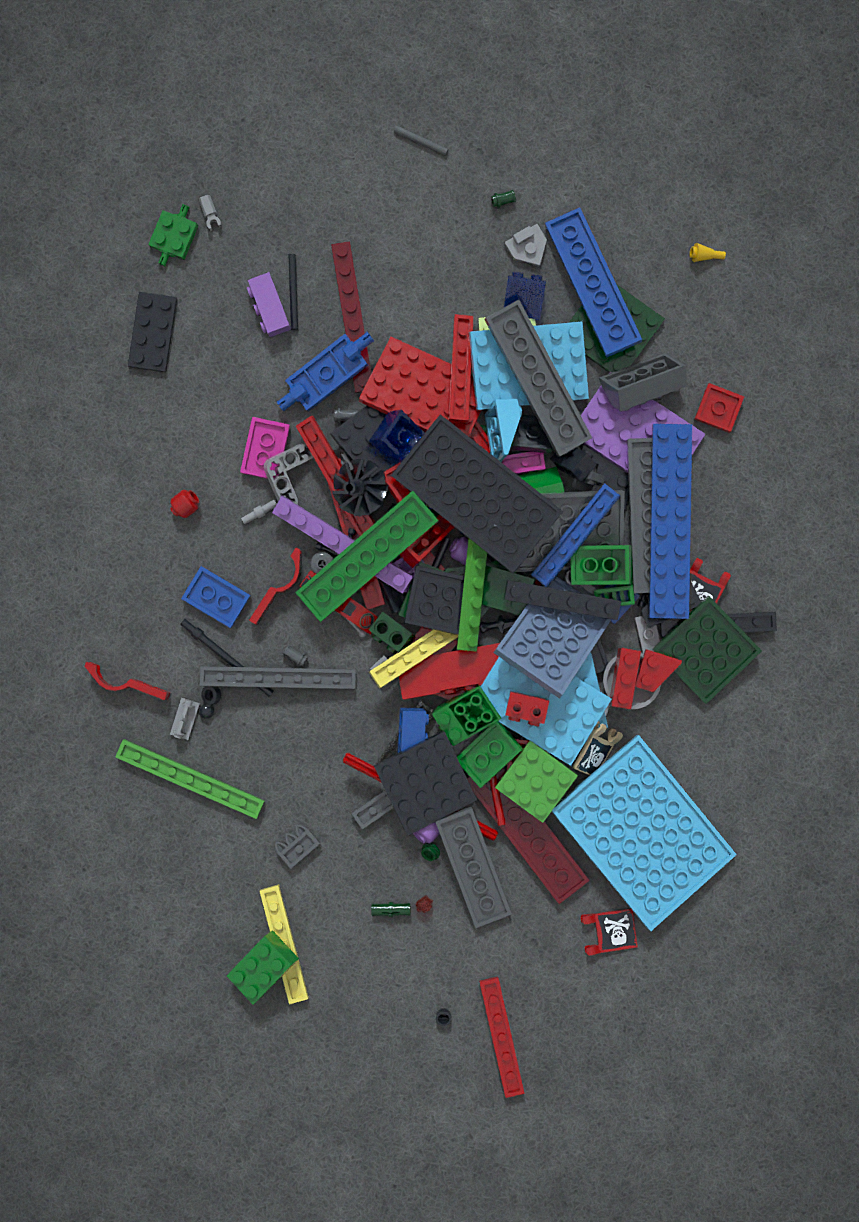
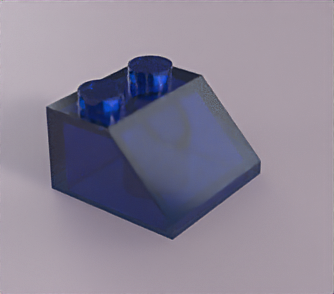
[369,409,425,463]

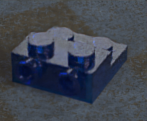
[503,272,546,320]

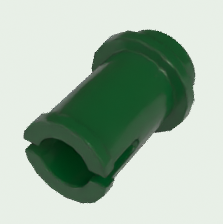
[491,190,516,208]

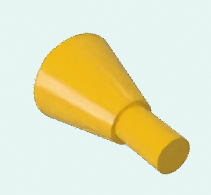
[689,243,726,262]

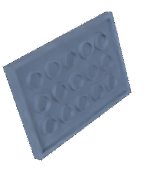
[494,576,611,699]

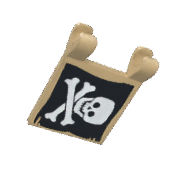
[573,721,623,775]

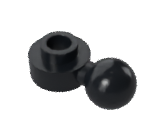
[199,686,221,719]

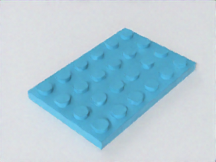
[469,322,589,410]
[481,657,612,766]

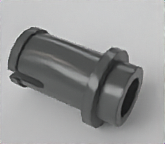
[334,408,357,423]
[282,645,308,667]

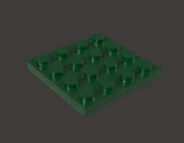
[569,284,665,373]
[652,596,762,704]

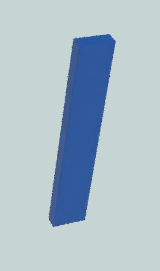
[531,484,621,587]

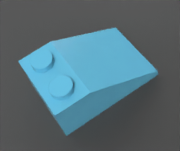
[485,399,522,462]

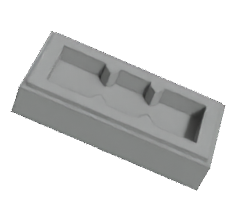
[634,616,660,654]

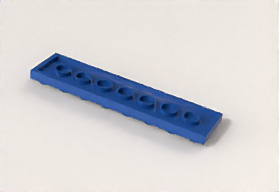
[545,207,642,358]

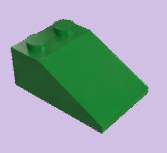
[571,545,633,585]

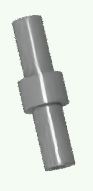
[241,500,277,524]

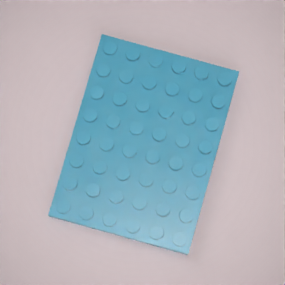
[551,735,737,931]

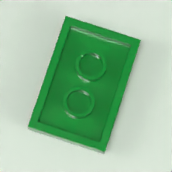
[457,721,523,788]

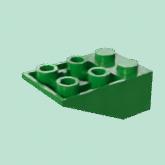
[432,686,501,746]

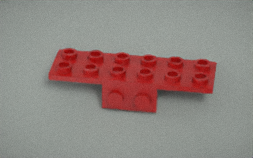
[399,643,500,700]

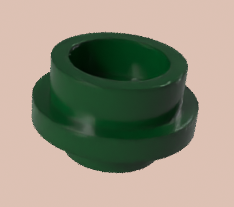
[421,843,440,861]

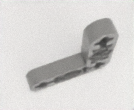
[264,442,313,505]

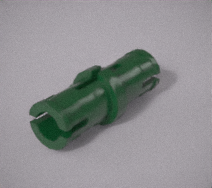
[371,902,411,917]

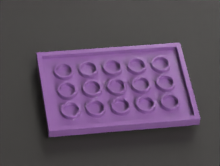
[581,372,705,473]

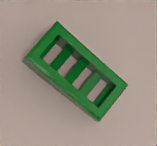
[594,584,635,606]

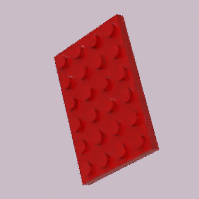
[358,337,482,437]

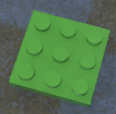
[495,740,578,823]

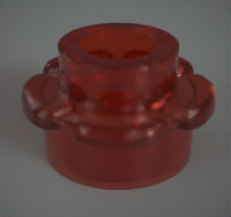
[415,895,433,913]

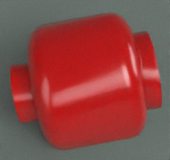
[170,490,199,518]

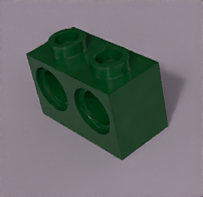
[369,612,416,654]

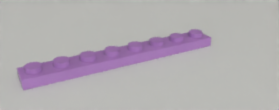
[272,496,413,593]

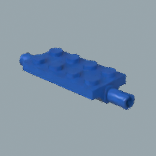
[277,332,374,412]

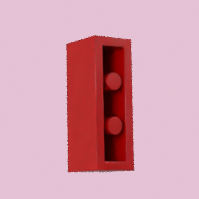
[400,515,454,568]
[608,648,641,709]

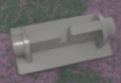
[170,698,200,740]

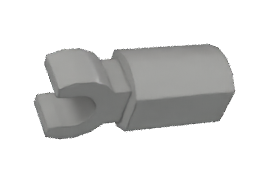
[199,195,222,231]

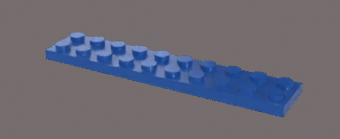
[649,424,692,619]

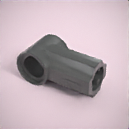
[563,569,601,596]

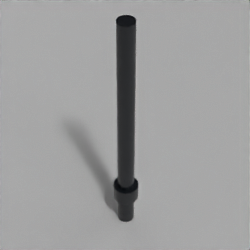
[180,619,274,697]

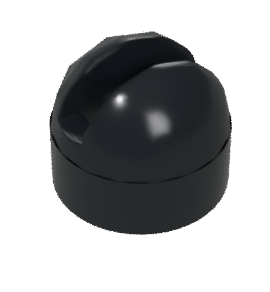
[436,1008,451,1026]

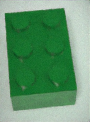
[227,930,299,1005]

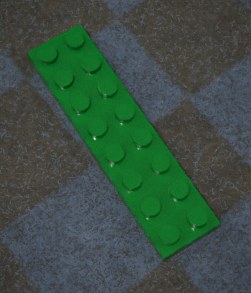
[295,491,439,622]

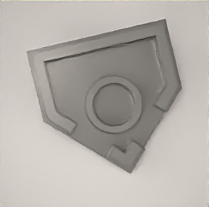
[504,224,547,267]

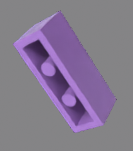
[247,272,291,337]

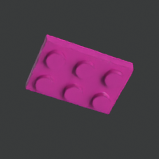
[240,417,290,479]

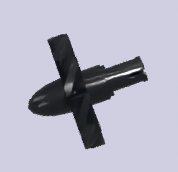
[332,459,389,516]

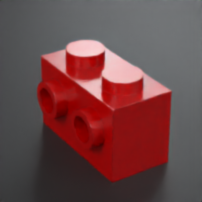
[505,691,549,726]

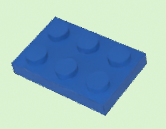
[181,566,251,628]

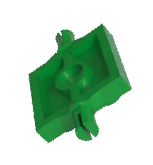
[148,204,199,267]

